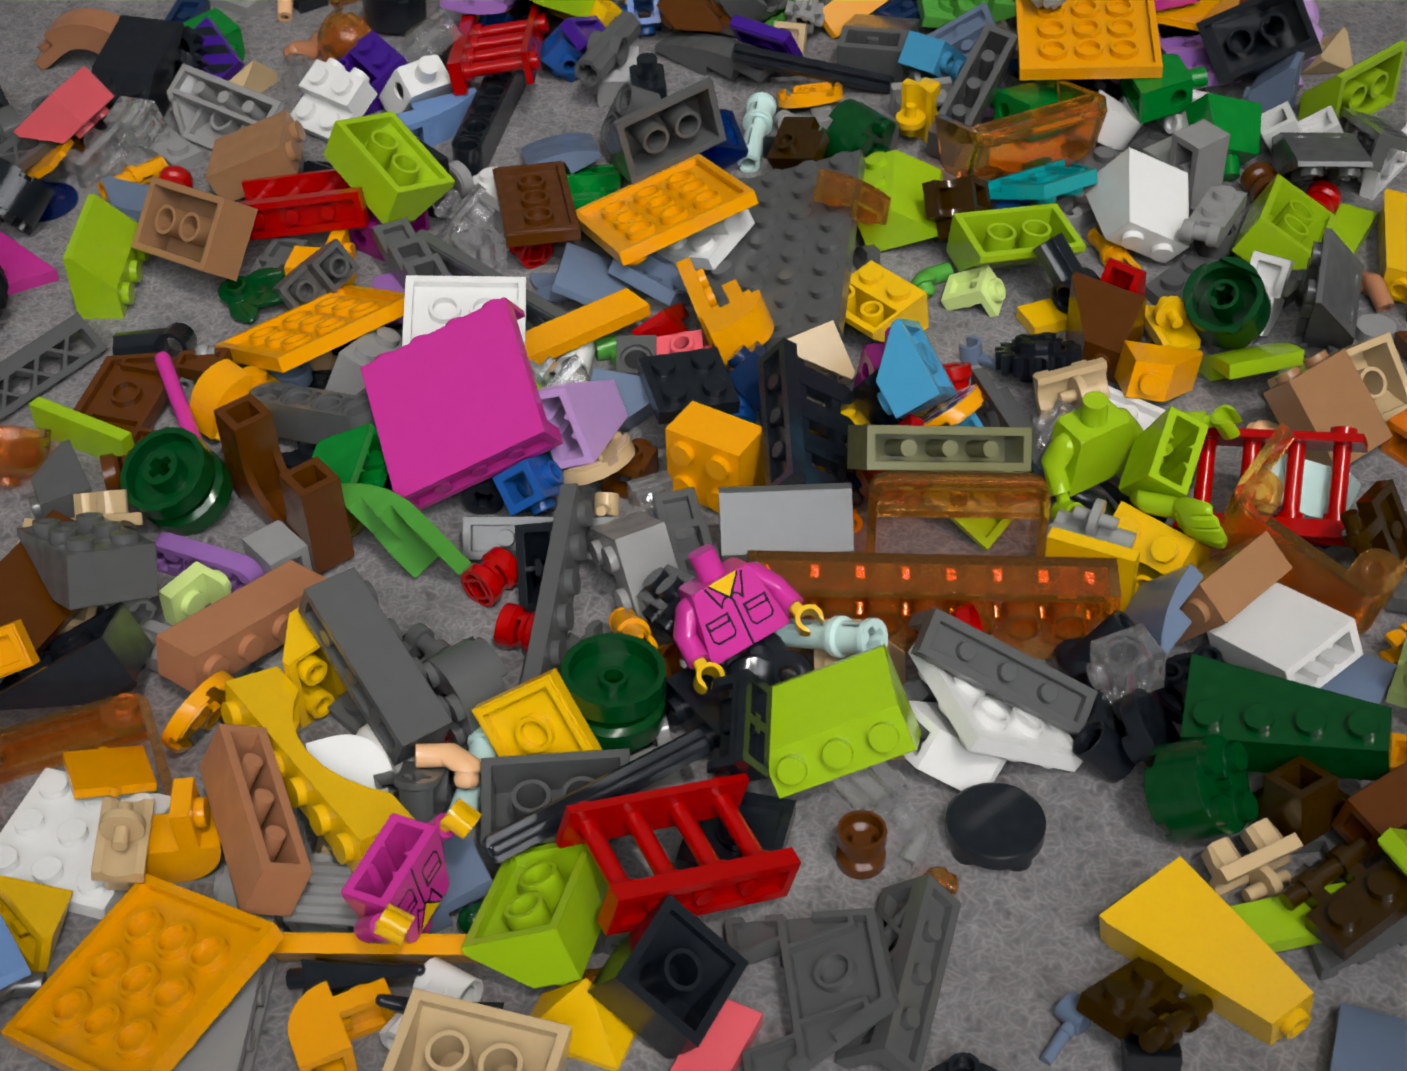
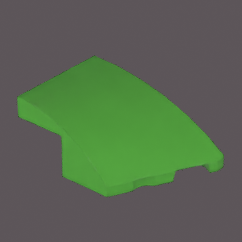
[916,0,1016,28]
[341,483,472,578]

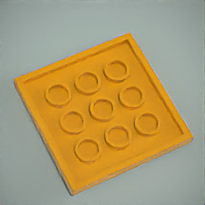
[1015,0,1163,80]
[576,154,758,267]
[215,284,405,373]
[0,873,285,1071]

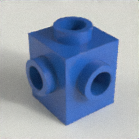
[621,0,662,37]
[541,26,586,82]
[493,454,564,516]

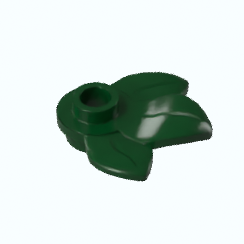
[218,267,285,324]

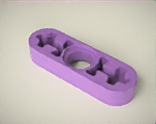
[153,532,265,593]

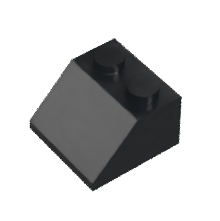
[587,894,749,1059]

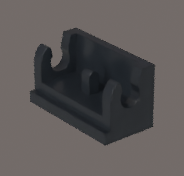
[706,668,772,782]

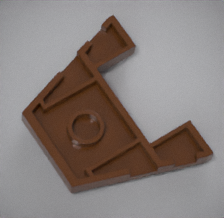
[73,347,233,445]

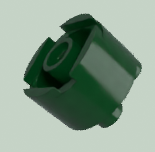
[820,98,896,159]
[1183,257,1271,349]
[1144,734,1259,843]

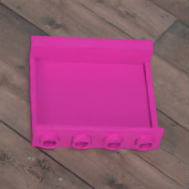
[360,297,564,511]

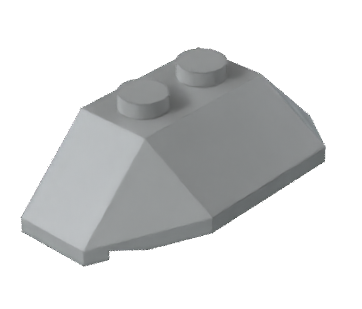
[167,63,285,150]

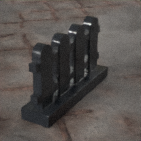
[757,337,864,510]

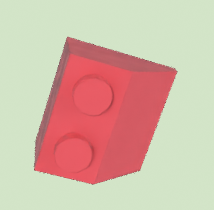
[13,65,115,144]

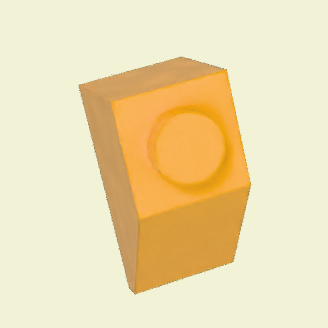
[1114,340,1203,402]

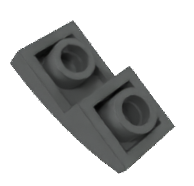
[272,239,360,310]

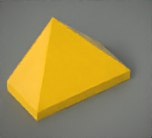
[0,875,73,973]
[530,978,637,1071]

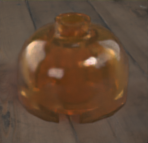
[317,7,372,62]
[0,425,51,486]

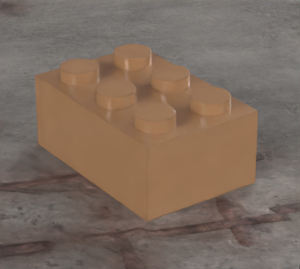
[131,176,258,281]

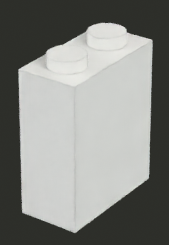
[1207,582,1364,688]

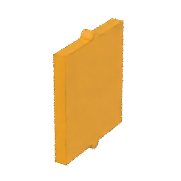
[23,138,74,179]
[63,745,157,799]

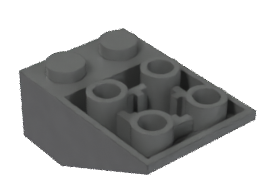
[837,14,920,83]
[1272,132,1373,186]
[1296,228,1364,349]
[17,512,158,610]

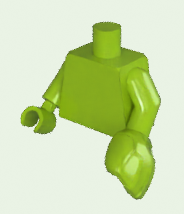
[1041,391,1194,521]
[1119,404,1243,549]

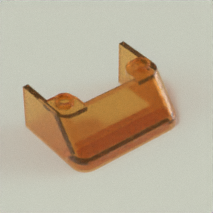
[935,80,1108,180]
[1219,423,1407,636]
[865,470,1051,583]
[0,693,173,796]

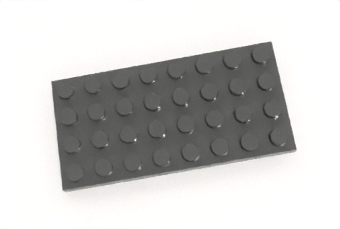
[696,150,865,351]

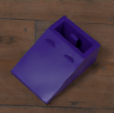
[300,30,408,116]

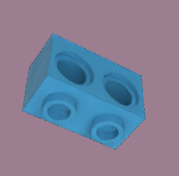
[898,30,967,86]

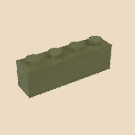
[847,425,1032,472]

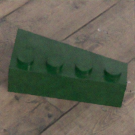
[1181,653,1392,781]

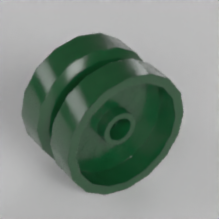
[120,427,233,536]
[561,633,667,752]

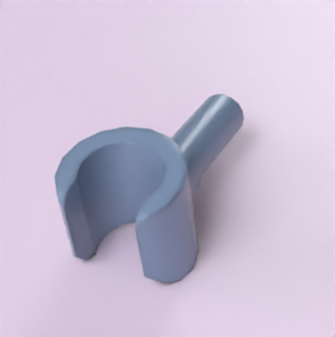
[959,336,1008,376]
[1039,992,1091,1066]

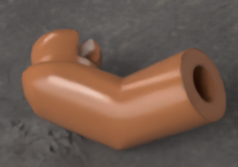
[283,33,326,63]
[1360,271,1395,313]

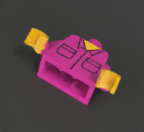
[673,544,824,694]
[340,798,482,946]

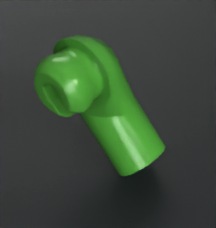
[910,262,954,299]

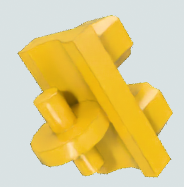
[895,77,941,143]
[1143,296,1201,350]

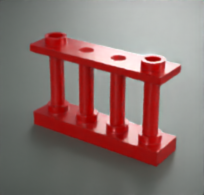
[446,3,549,96]
[238,169,370,241]
[1173,426,1368,547]
[555,773,802,936]

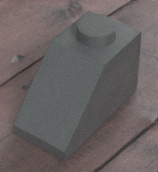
[28,440,92,519]

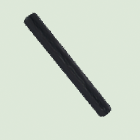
[731,43,894,94]
[483,728,710,863]

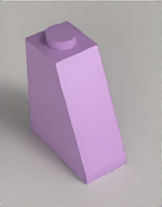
[538,379,628,469]

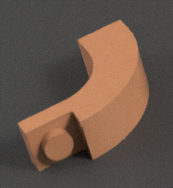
[34,8,120,70]

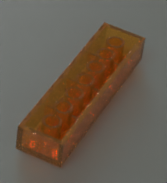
[747,550,1122,660]

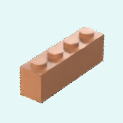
[156,560,327,693]
[199,723,312,916]

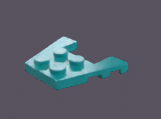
[983,154,1098,204]

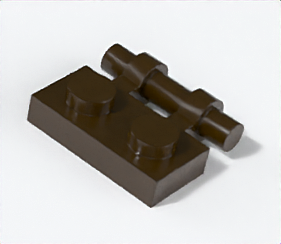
[1340,479,1407,597]
[1279,837,1407,961]
[1076,957,1214,1053]

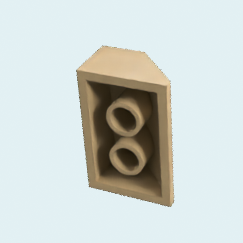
[1267,332,1407,422]
[382,988,572,1071]

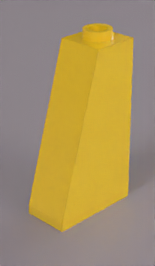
[1377,188,1407,304]
[1099,856,1314,1046]

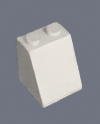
[1083,147,1189,263]

